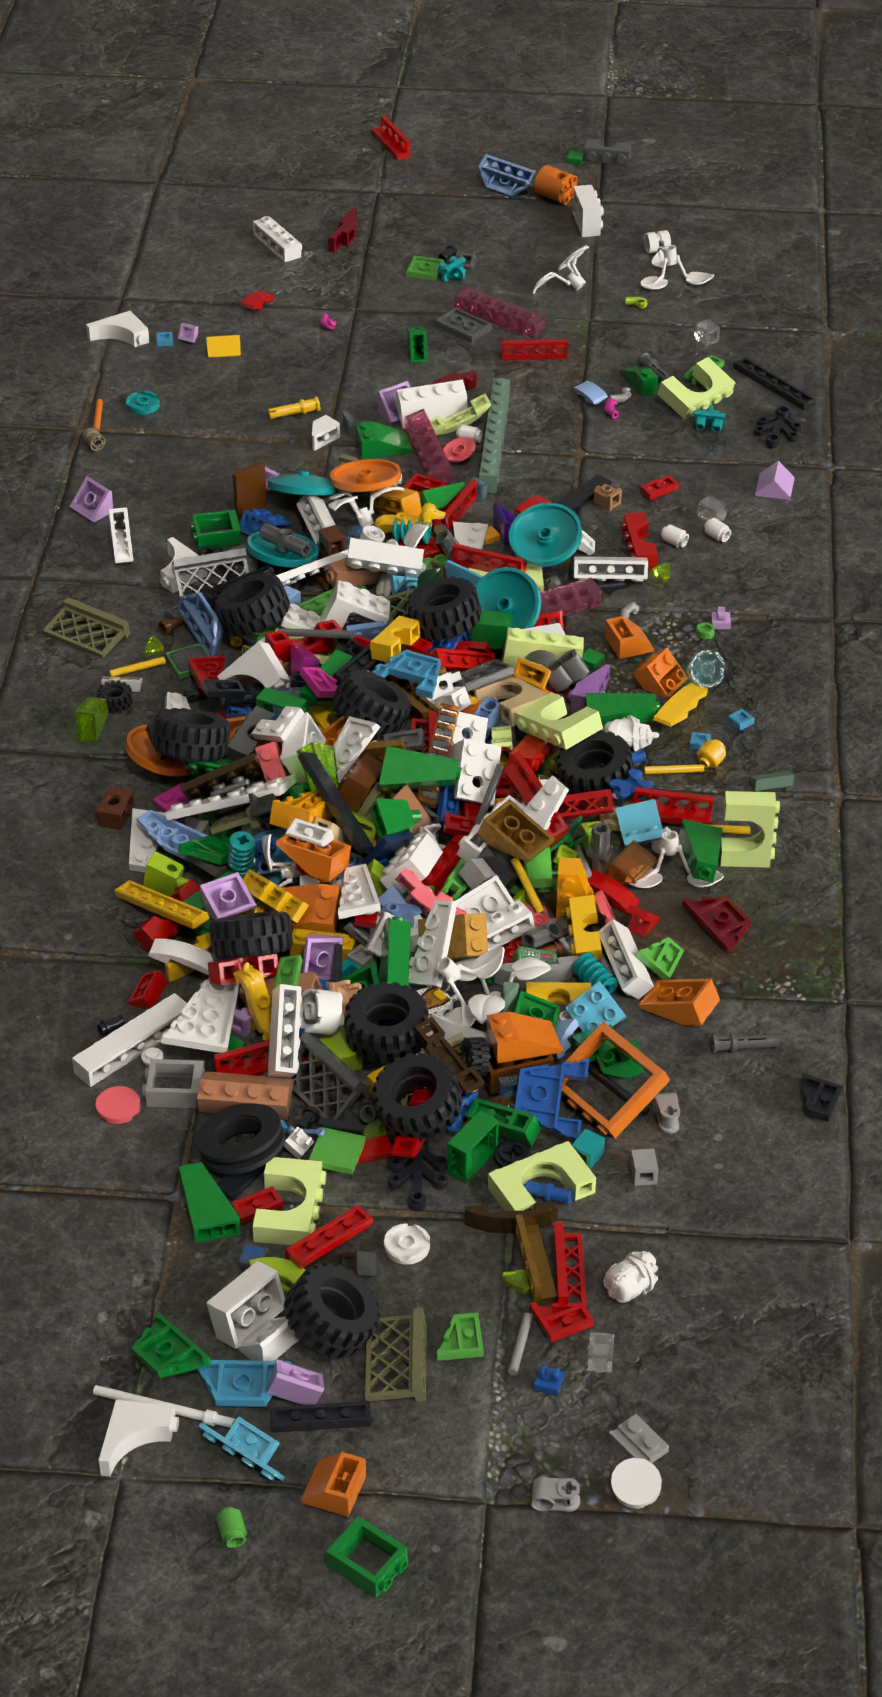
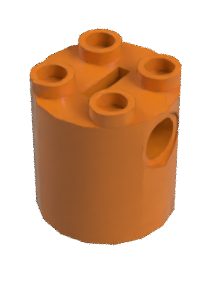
[534,165,577,205]

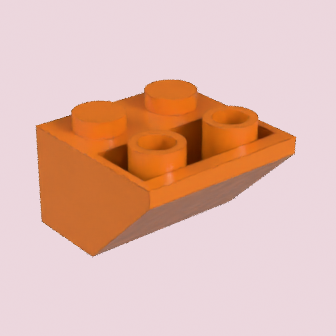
[605,616,654,659]
[633,648,688,699]
[301,1452,366,1517]

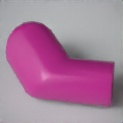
[320,313,337,330]
[604,398,619,419]

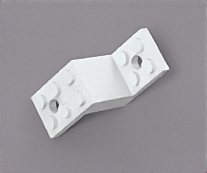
[281,580,390,629]
[443,711,501,807]

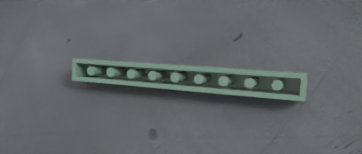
[479,378,510,493]

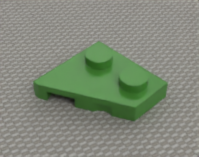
[634,937,684,980]
[437,1312,484,1361]

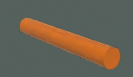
[93,399,103,432]

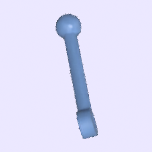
[287,1126,325,1137]

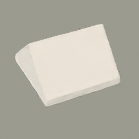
[238,1317,298,1361]

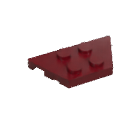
[682,896,752,953]

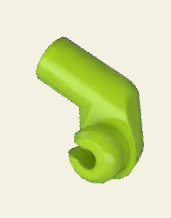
[625,297,648,309]

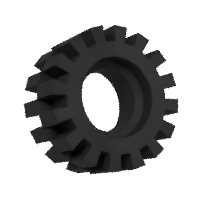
[97,680,133,714]
[459,1037,491,1077]

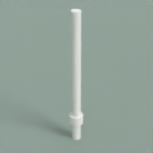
[93,1385,235,1428]

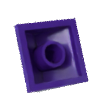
[493,503,516,546]

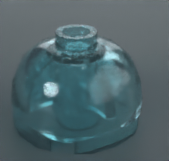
[686,650,725,688]

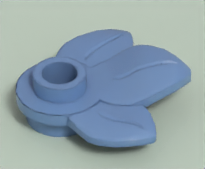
[382,902,422,928]

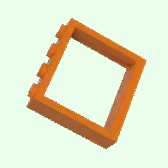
[561,1022,670,1139]

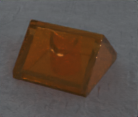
[605,840,657,884]

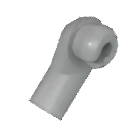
[609,387,631,403]
[620,602,640,619]

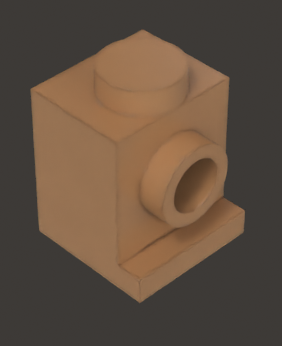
[593,484,622,511]

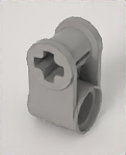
[652,1092,680,1134]
[531,1477,580,1512]

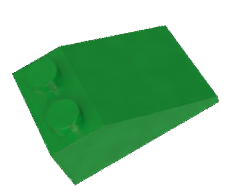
[355,421,413,460]

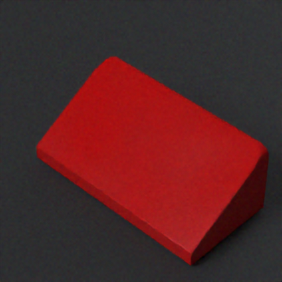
[128,970,168,1009]

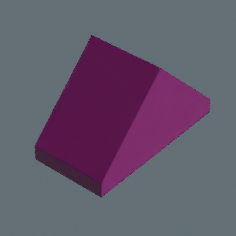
[291,645,320,676]

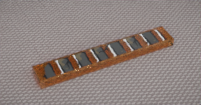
[417,703,460,808]

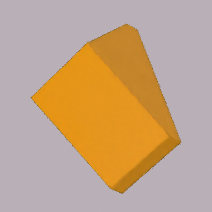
[512,657,551,689]

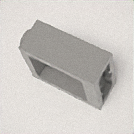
[142,1059,205,1109]

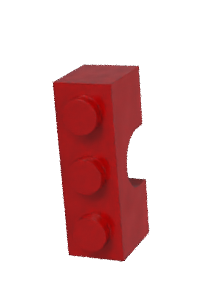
[207,953,278,985]

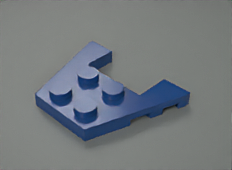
[515,1059,590,1142]

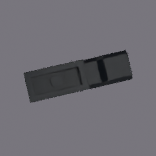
[202,679,265,715]

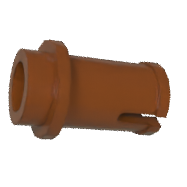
[538,942,564,958]

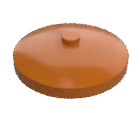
[330,459,401,492]
[125,725,191,776]

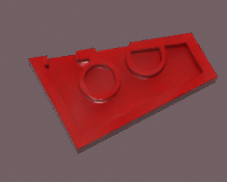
[188,655,225,691]

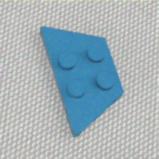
[197,1360,291,1407]

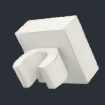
[283,1127,315,1159]

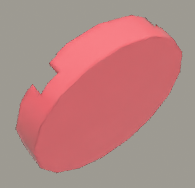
[594,890,616,924]
[95,1086,141,1124]

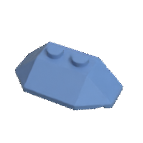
[478,154,537,197]
[177,593,225,657]

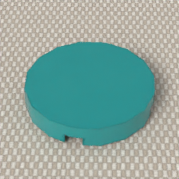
[126,391,160,415]

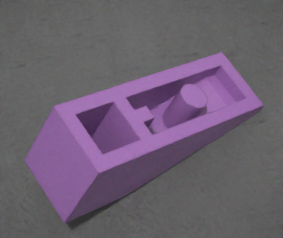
[568,664,610,711]

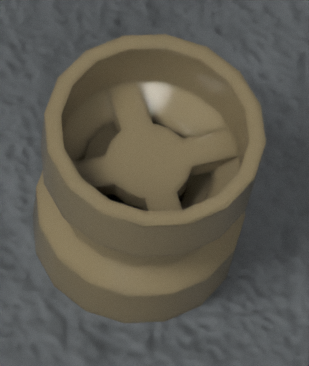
[82,427,106,451]

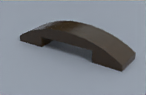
[414,1017,485,1095]
[464,1202,558,1234]

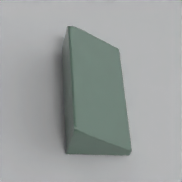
[750,771,794,791]
[498,982,519,1013]

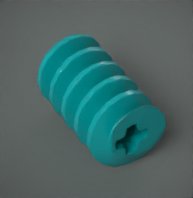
[392,519,431,544]
[227,831,256,875]
[573,953,619,995]

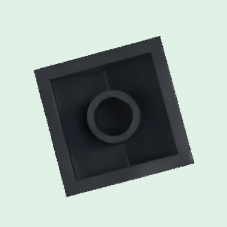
[478,846,521,890]

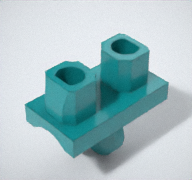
[437,256,467,282]
[694,405,726,433]

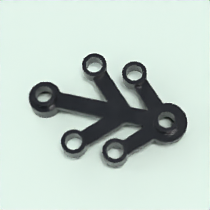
[753,406,801,449]
[387,1141,447,1212]

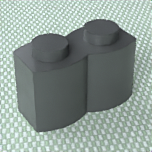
[546,649,589,692]

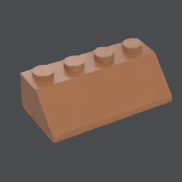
[197,1071,294,1120]

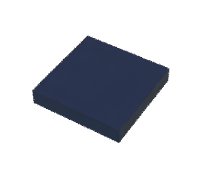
[362,832,415,865]

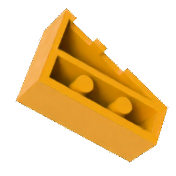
[369,485,421,516]
[269,790,333,829]
[556,857,599,919]

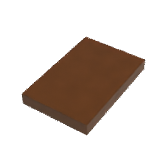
[232,461,267,521]

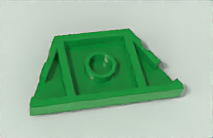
[178,829,235,865]
[131,1312,212,1379]

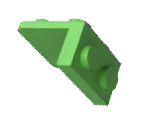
[523,847,558,892]

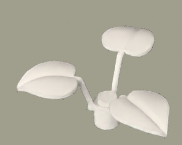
[532,245,589,295]
[641,245,714,289]
[328,487,404,527]
[376,524,429,597]
[625,826,724,888]
[253,834,303,912]
[427,946,504,1027]
[455,957,551,1024]

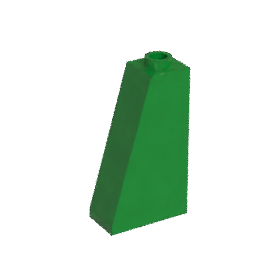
[585,693,660,726]
[379,746,462,791]
[678,819,723,883]
[379,916,411,986]
[179,1162,241,1243]

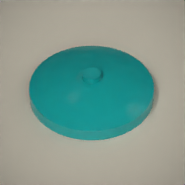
[267,470,338,495]
[509,503,582,567]
[246,531,319,567]
[475,567,541,629]

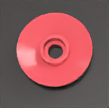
[443,437,476,462]

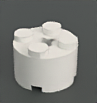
[300,989,345,1035]

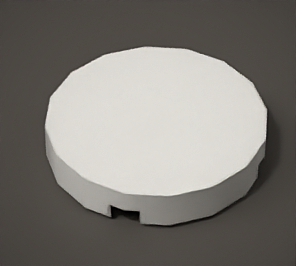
[384,1223,430,1264]
[611,1458,662,1509]

